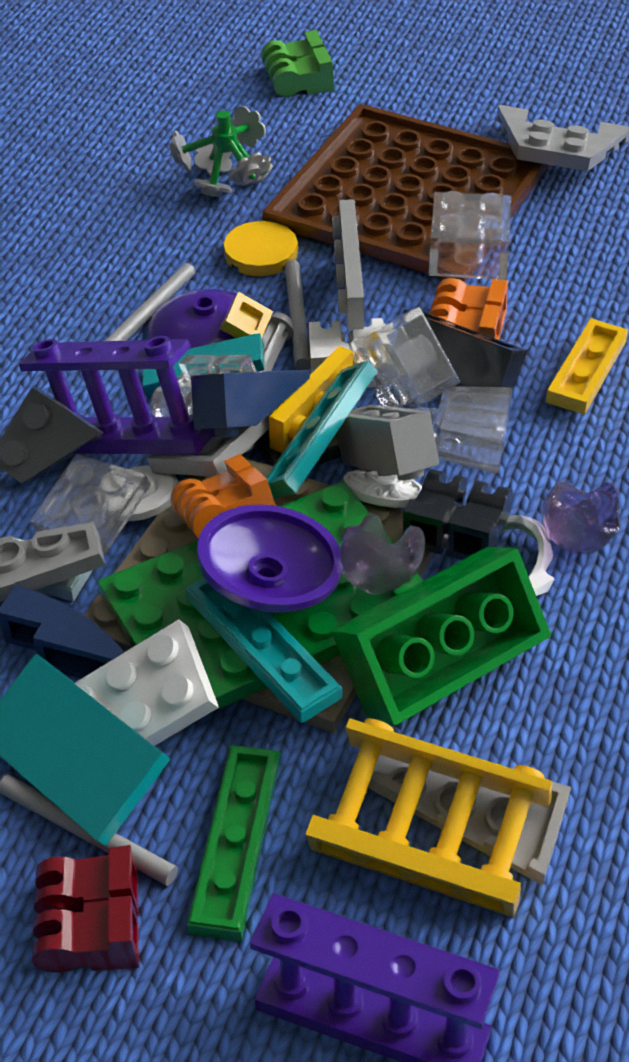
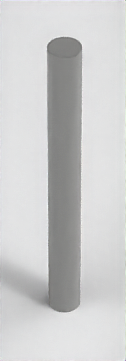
[285,260,310,370]
[104,263,195,341]
[0,774,178,886]

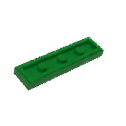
[187,745,280,942]

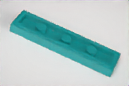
[266,361,378,499]
[185,578,342,724]

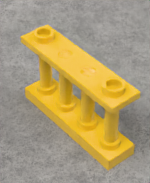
[305,718,553,918]

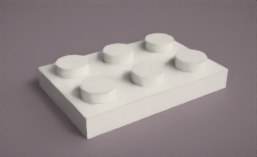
[75,619,219,746]

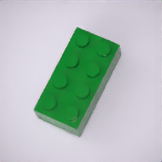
[331,547,552,726]

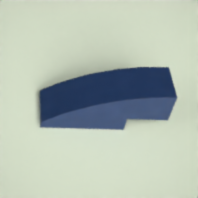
[0,584,125,679]

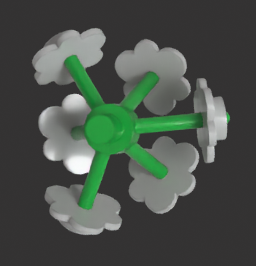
[169,106,273,198]

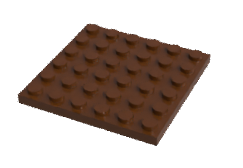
[262,104,549,282]

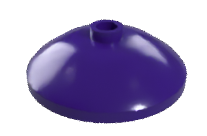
[148,289,236,349]
[197,505,343,613]

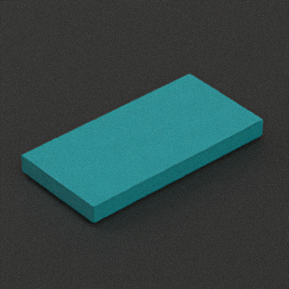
[0,654,171,846]

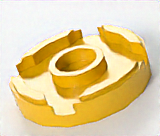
[223,221,298,277]

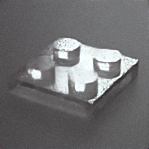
[29,454,151,554]

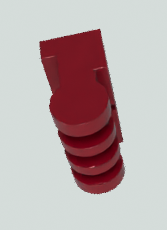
[32,845,139,973]

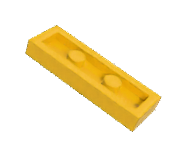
[546,318,628,415]
[269,345,354,454]

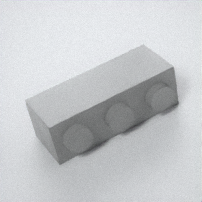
[337,404,440,481]

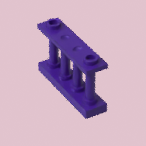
[19,336,213,455]
[250,893,500,1062]

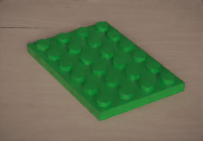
[97,481,424,713]

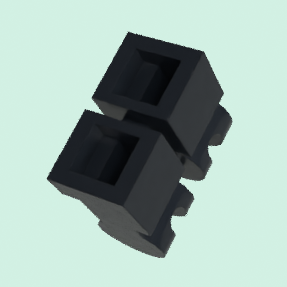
[403,469,513,560]

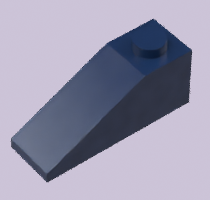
[191,370,310,437]

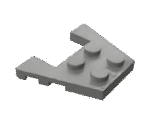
[496,105,629,171]

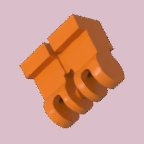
[429,278,508,339]
[171,454,275,538]

